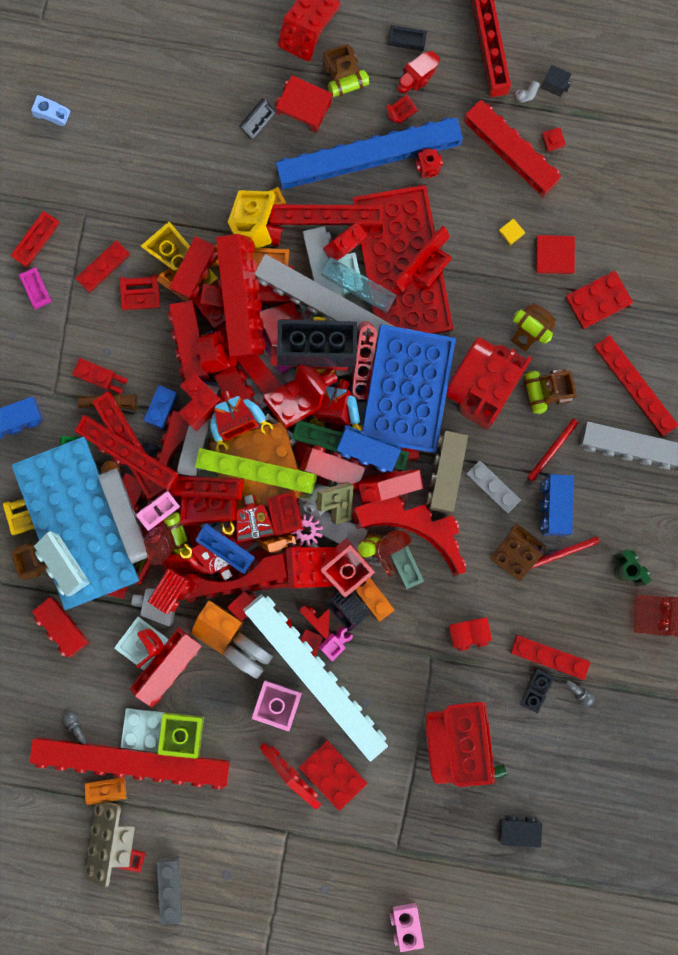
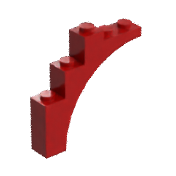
[352,496,466,577]

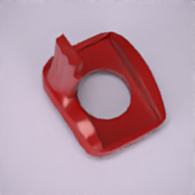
[136,629,164,668]

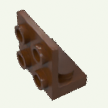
[490,523,547,581]

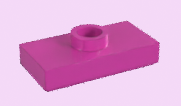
[19,267,52,310]

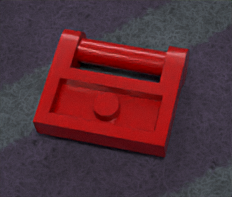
[120,275,160,311]

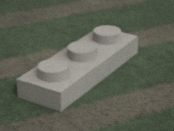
[466,460,521,514]

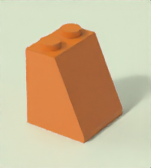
[191,601,245,655]

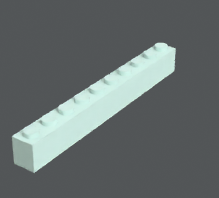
[243,594,388,762]

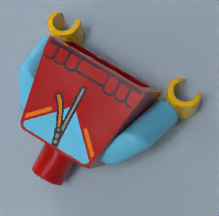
[310,379,362,431]
[210,391,273,453]

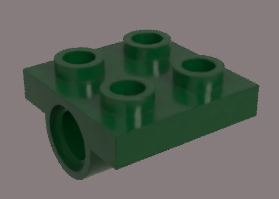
[614,549,652,586]

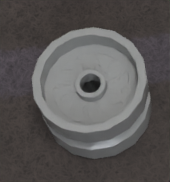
[223,631,274,679]

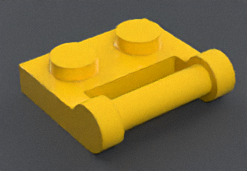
[3,499,35,536]

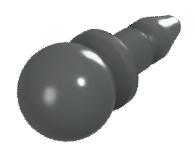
[566,681,595,707]
[63,712,86,745]

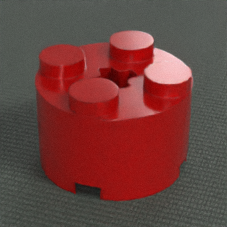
[195,329,238,373]

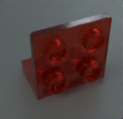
[634,594,678,636]

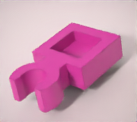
[318,626,353,662]

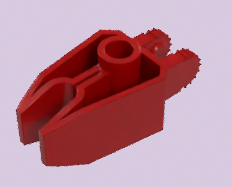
[397,51,440,94]

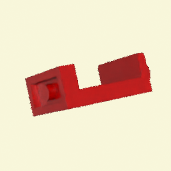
[275,75,333,133]

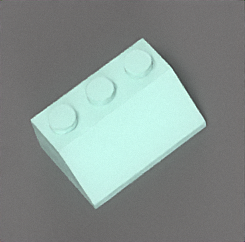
[34,531,90,596]

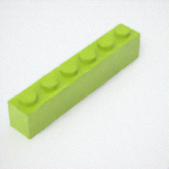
[195,448,317,494]

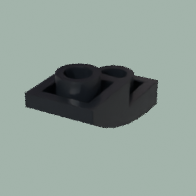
[520,667,555,714]

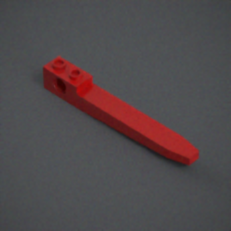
[193,293,282,396]

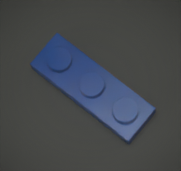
[195,524,255,574]

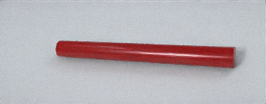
[527,418,579,482]
[531,536,600,569]

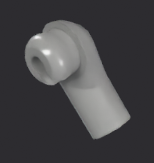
[515,81,540,103]

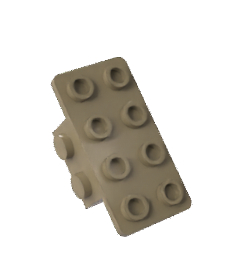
[84,801,135,887]

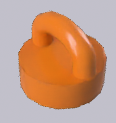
[101,461,121,474]

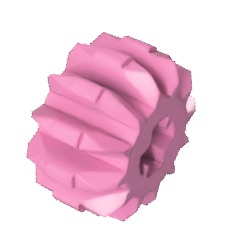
[290,514,323,547]

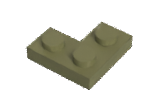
[317,482,353,525]

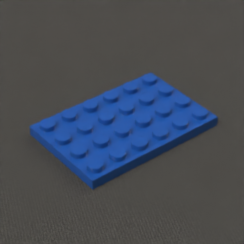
[362,324,456,453]

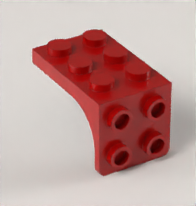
[278,0,341,62]

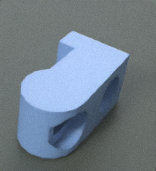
[31,95,70,126]

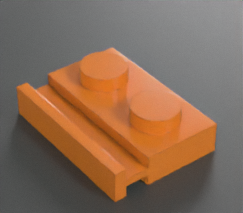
[256,534,296,553]

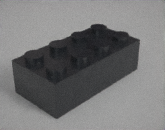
[277,320,357,367]

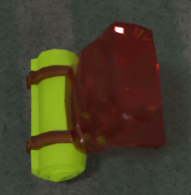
[141,512,190,565]
[358,529,412,577]

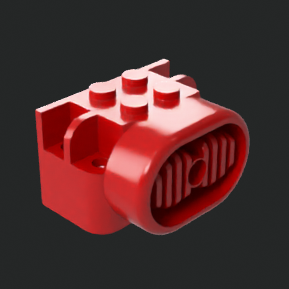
[446,337,532,430]
[425,702,496,787]

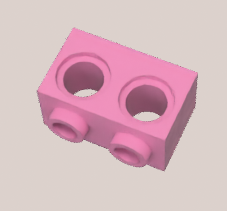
[136,491,180,531]
[390,903,424,952]

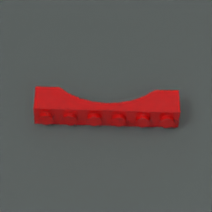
[146,411,189,529]
[179,553,288,603]

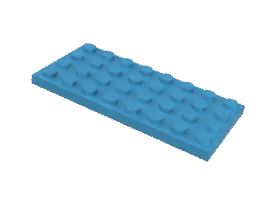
[12,437,140,610]

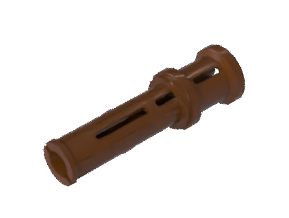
[78,394,138,411]

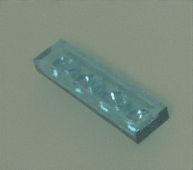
[321,257,396,313]

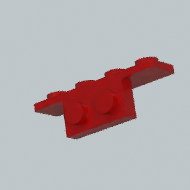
[394,226,452,292]

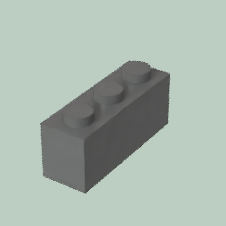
[157,857,183,925]

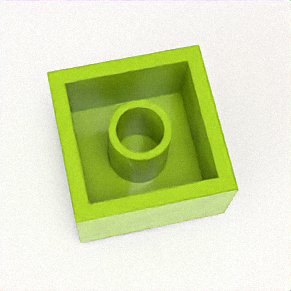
[158,712,204,759]

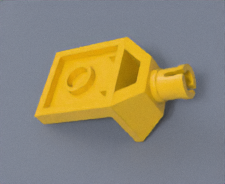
[228,190,276,248]

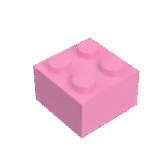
[252,680,302,731]

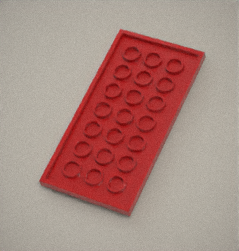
[352,185,453,334]

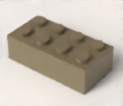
[425,431,468,515]

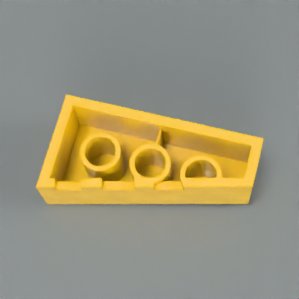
[141,222,219,291]

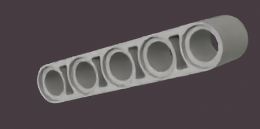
[178,384,221,477]
[98,468,151,564]

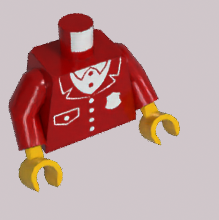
[178,521,239,581]

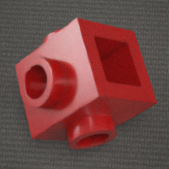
[415,148,443,178]

